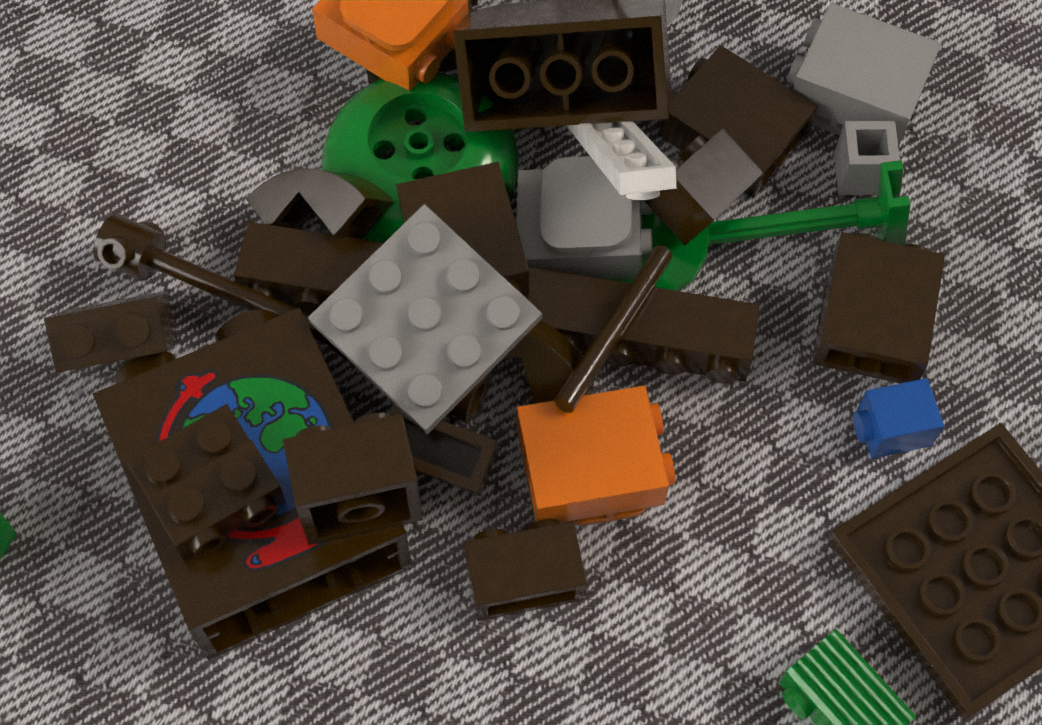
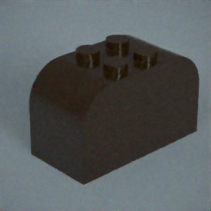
[453,0,672,132]

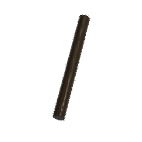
[554,245,673,413]

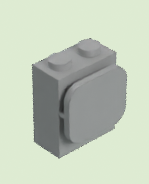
[786,3,942,146]
[516,156,653,280]

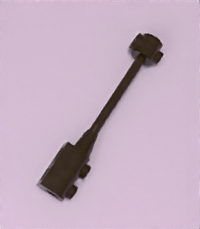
[93,214,497,423]

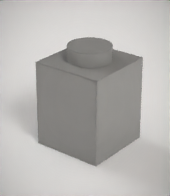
[834,121,900,195]

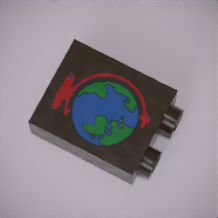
[93,308,412,660]

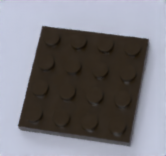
[827,423,1042,722]

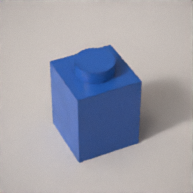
[853,378,945,459]

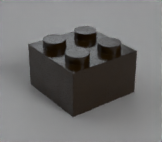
[282,413,423,546]

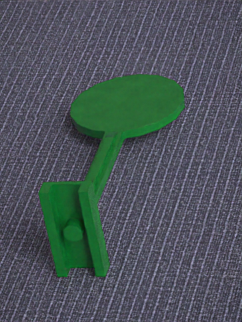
[609,160,911,291]

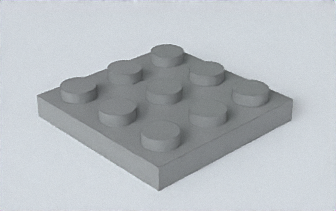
[308,204,542,434]

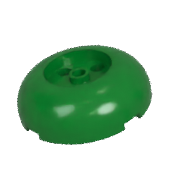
[322,72,519,243]

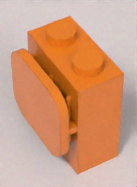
[312,0,469,91]
[517,385,675,526]

